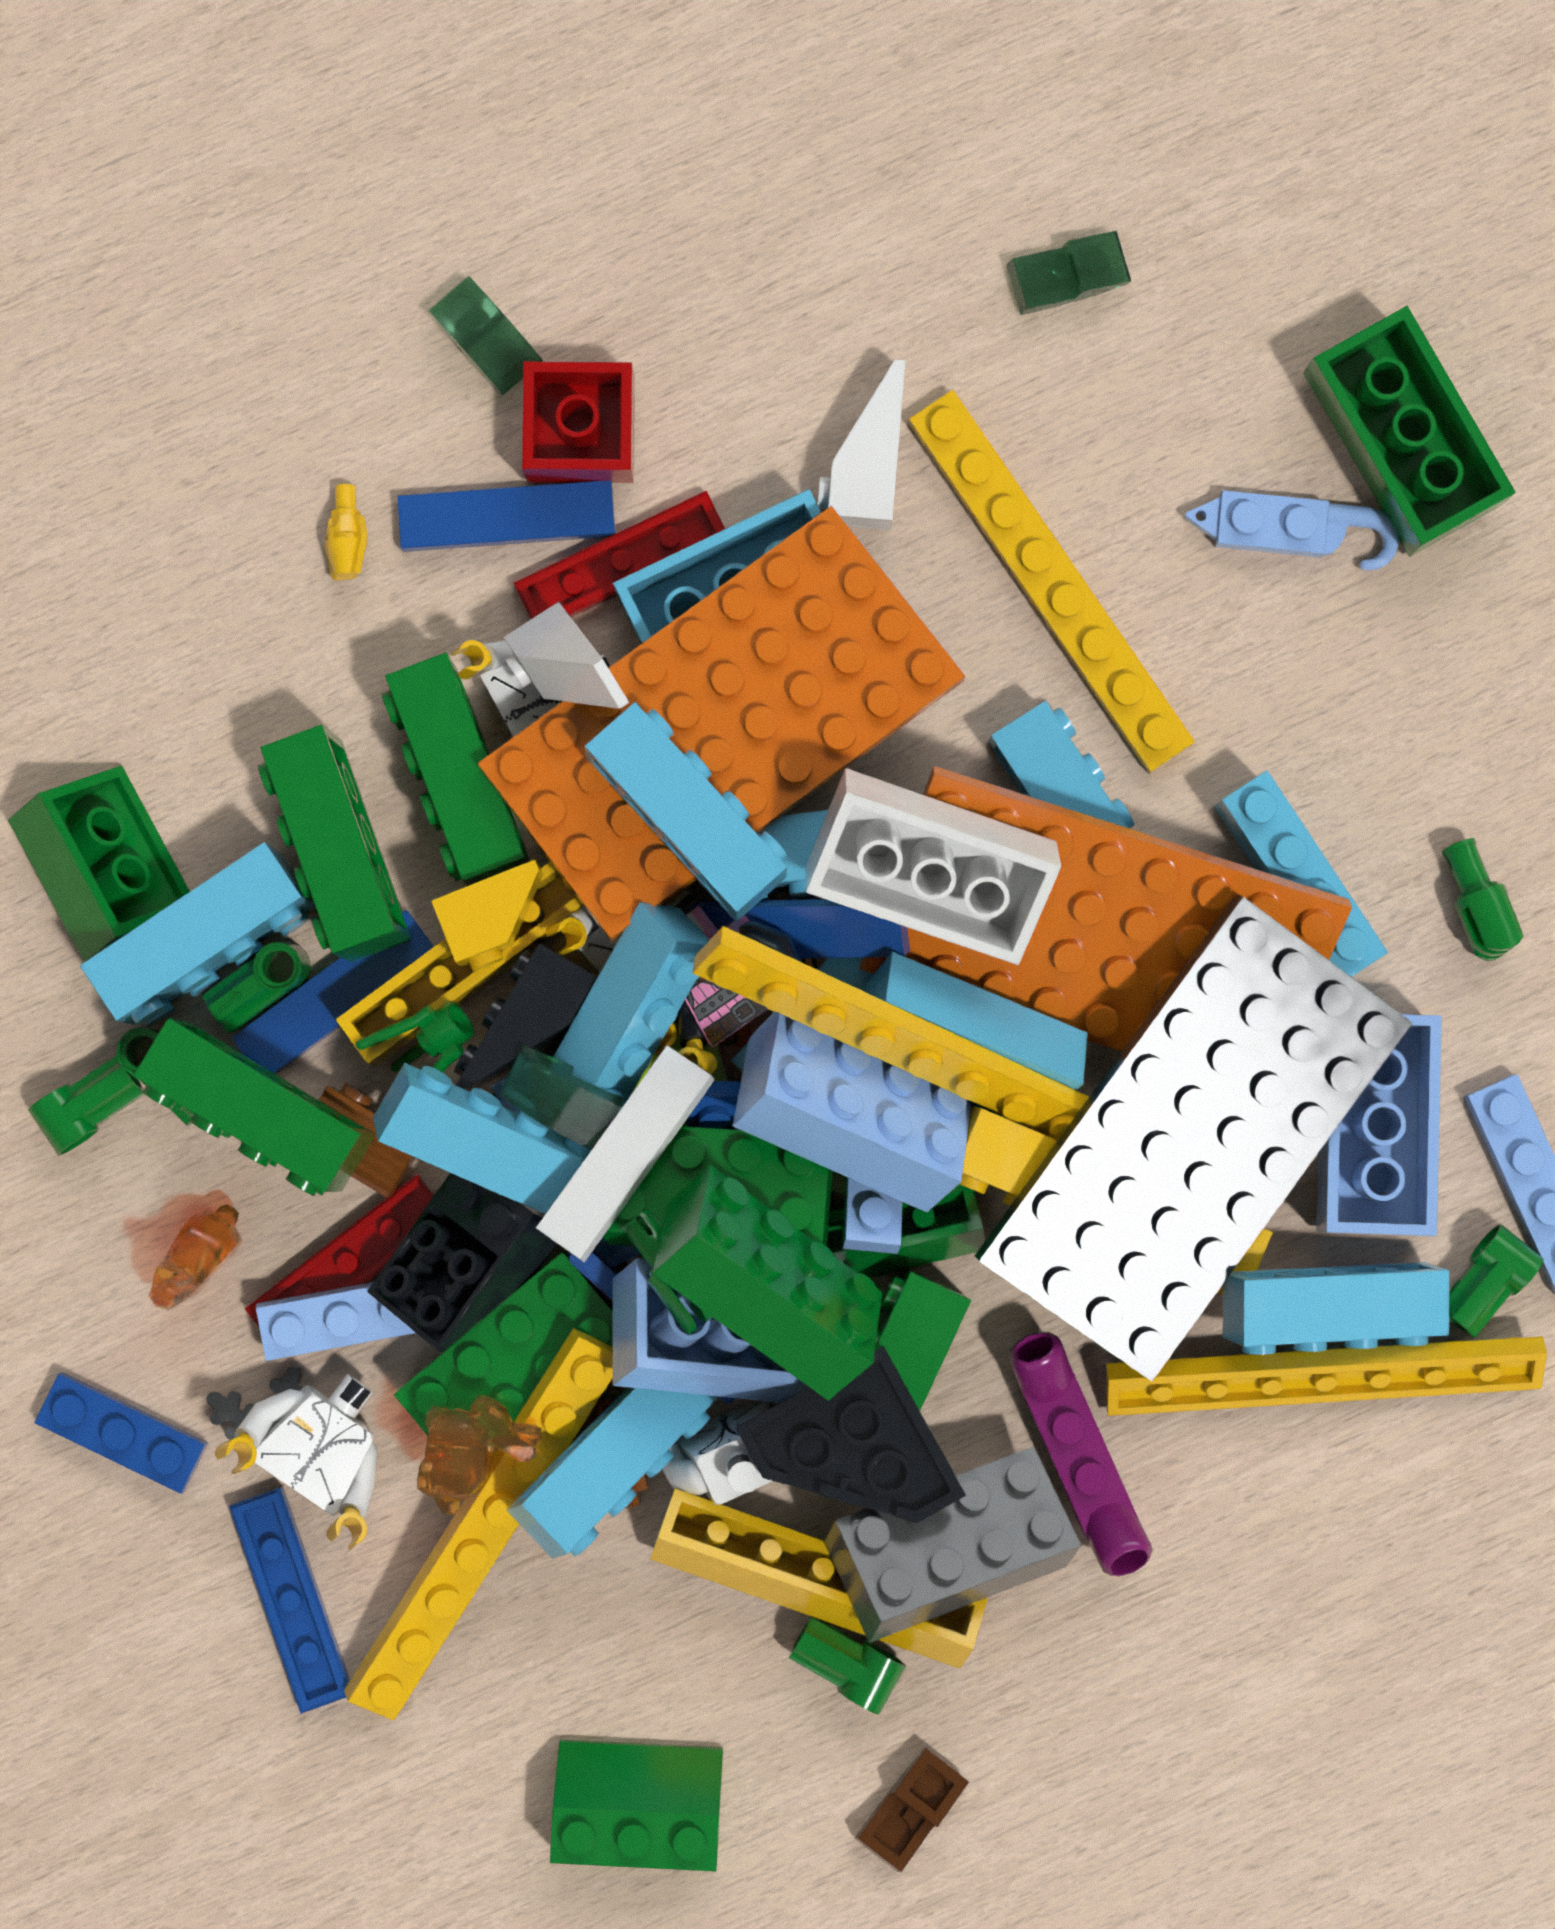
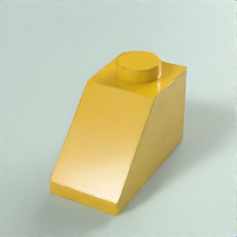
[431,860,543,971]

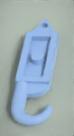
[1184,490,1399,570]

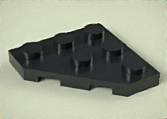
[736,1345,966,1523]

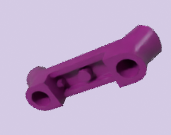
[1009,1331,1153,1577]

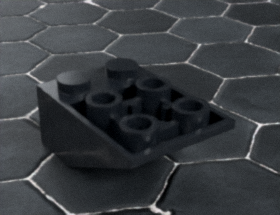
[453,943,598,1092]
[367,1173,557,1353]

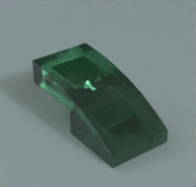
[1006,230,1131,315]
[427,276,543,395]
[500,1045,623,1150]

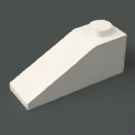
[818,359,906,530]
[503,602,629,709]

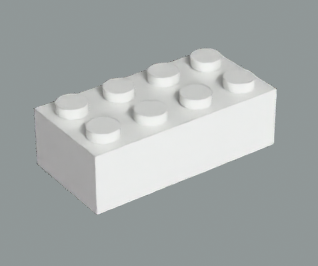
[806,768,1061,965]

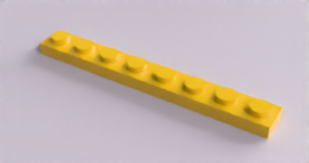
[908,390,1195,774]
[692,926,1089,1140]
[344,1328,613,1721]
[1105,1336,1547,1416]

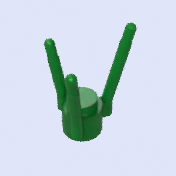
[356,1001,474,1072]

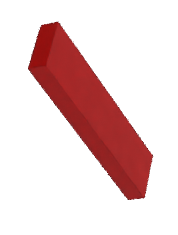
[514,490,725,619]
[245,1175,434,1327]

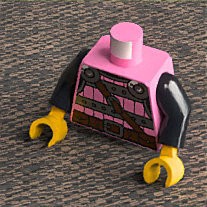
[676,906,801,1074]

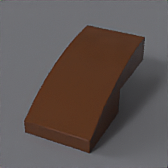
[854,1748,969,1873]

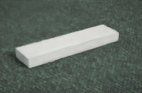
[536,1046,715,1263]

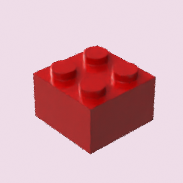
[522,361,635,483]

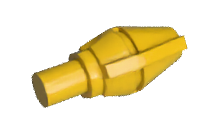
[324,484,367,581]

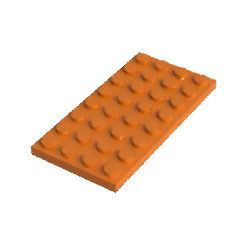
[478,506,965,942]
[859,766,1352,1051]

